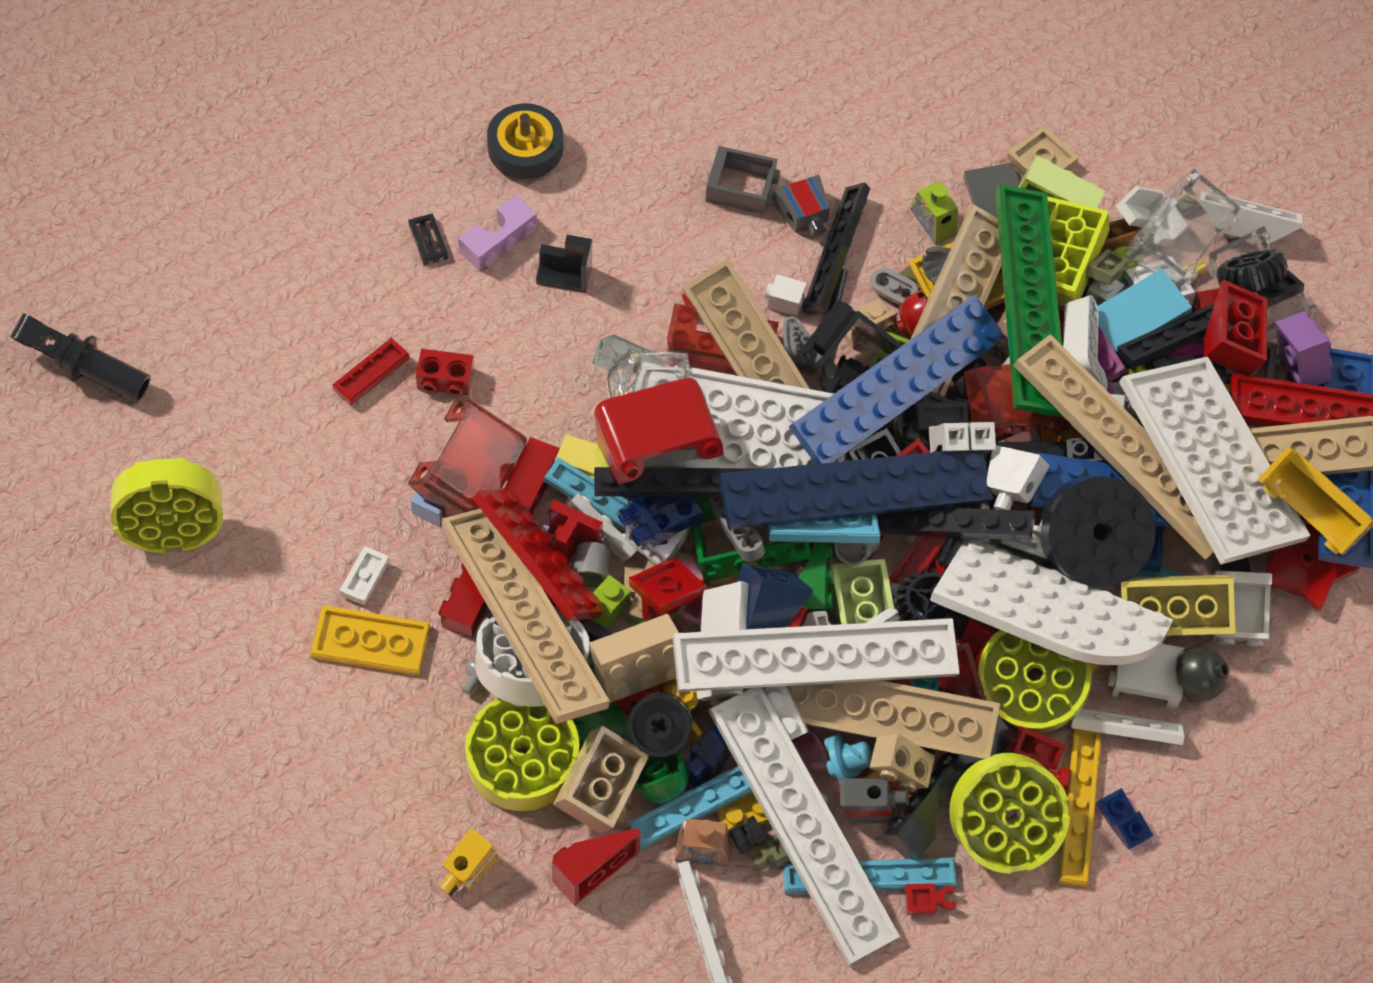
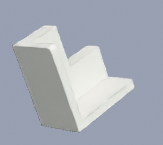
[1116,186,1189,248]

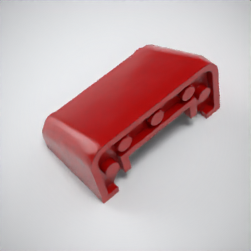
[594,377,724,484]

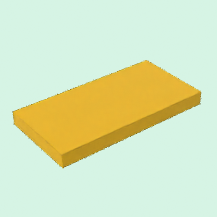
[310,605,431,676]

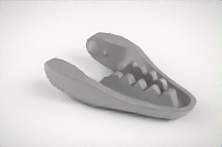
[783,316,834,384]

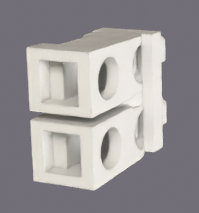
[929,422,996,453]

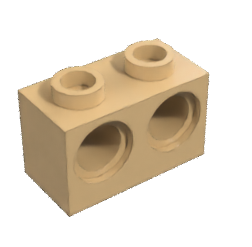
[870,734,935,792]

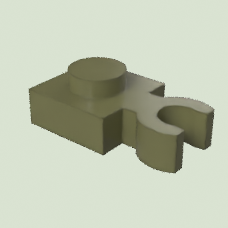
[749,835,791,871]

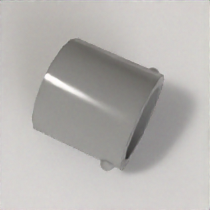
[573,542,611,587]

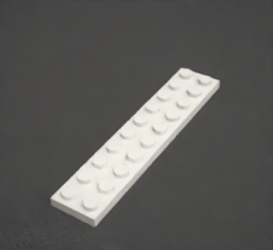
[672,619,960,692]
[708,687,900,965]

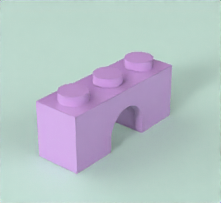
[458,195,537,271]

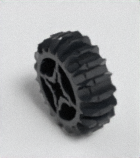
[1216,249,1288,292]
[894,567,967,630]

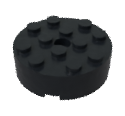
[1040,475,1156,587]

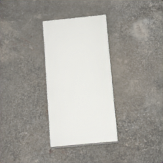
[697,581,749,701]

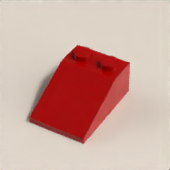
[1204,280,1268,375]
[552,828,641,906]

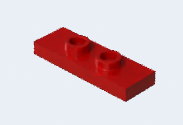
[332,337,410,406]
[889,536,948,586]

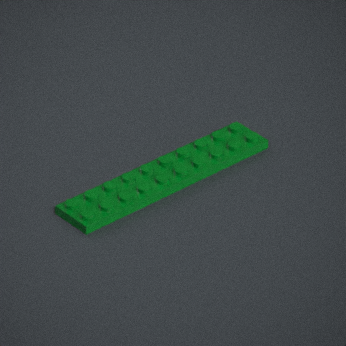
[995,184,1064,418]

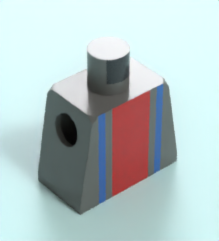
[773,174,830,237]
[840,778,909,824]

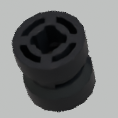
[728,816,767,854]

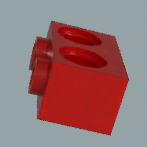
[416,348,474,396]

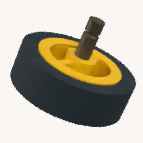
[487,103,563,179]

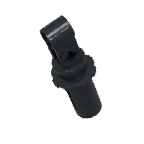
[10,313,151,403]

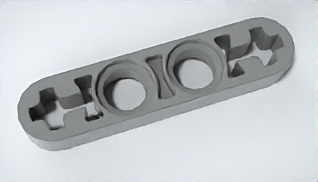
[709,497,765,562]

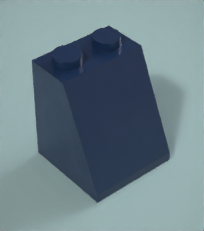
[737,563,813,630]

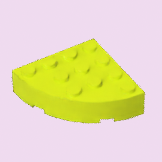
[1048,196,1110,306]

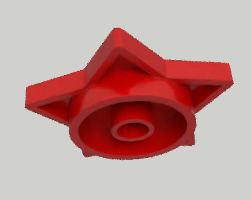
[1265,523,1360,611]

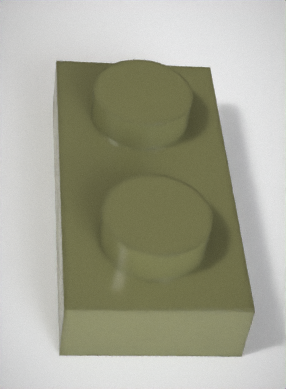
[1086,249,1130,285]

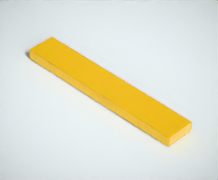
[1058,728,1102,888]

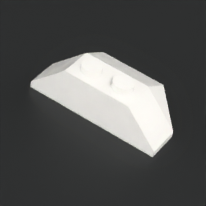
[1200,189,1302,245]

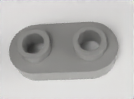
[870,268,918,305]

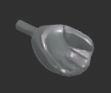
[922,247,951,284]

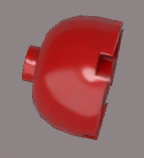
[897,290,927,337]

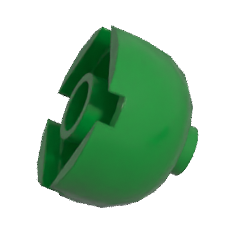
[634,751,689,804]

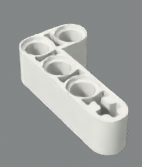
[1063,295,1108,390]

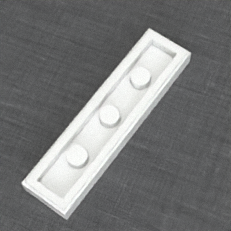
[1071,709,1185,745]

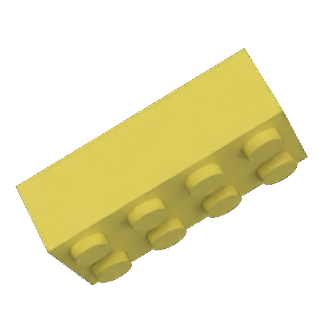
[1121,575,1236,636]

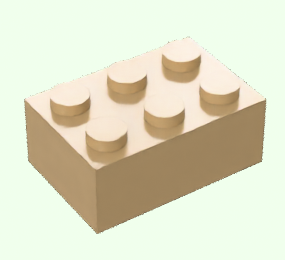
[589,614,679,703]
[553,726,649,834]

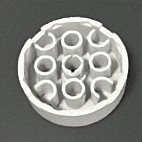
[475,606,589,707]

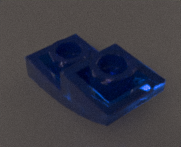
[1096,788,1154,849]

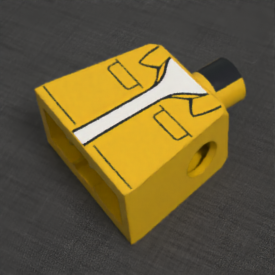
[438,828,500,897]

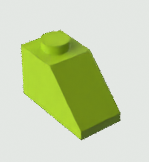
[591,575,631,629]

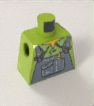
[910,182,958,244]

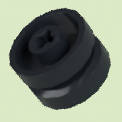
[628,692,693,757]

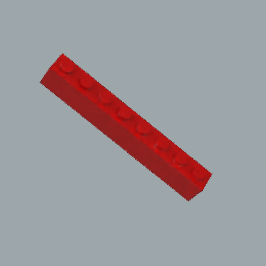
[438,437,560,639]

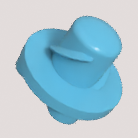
[825,734,873,786]

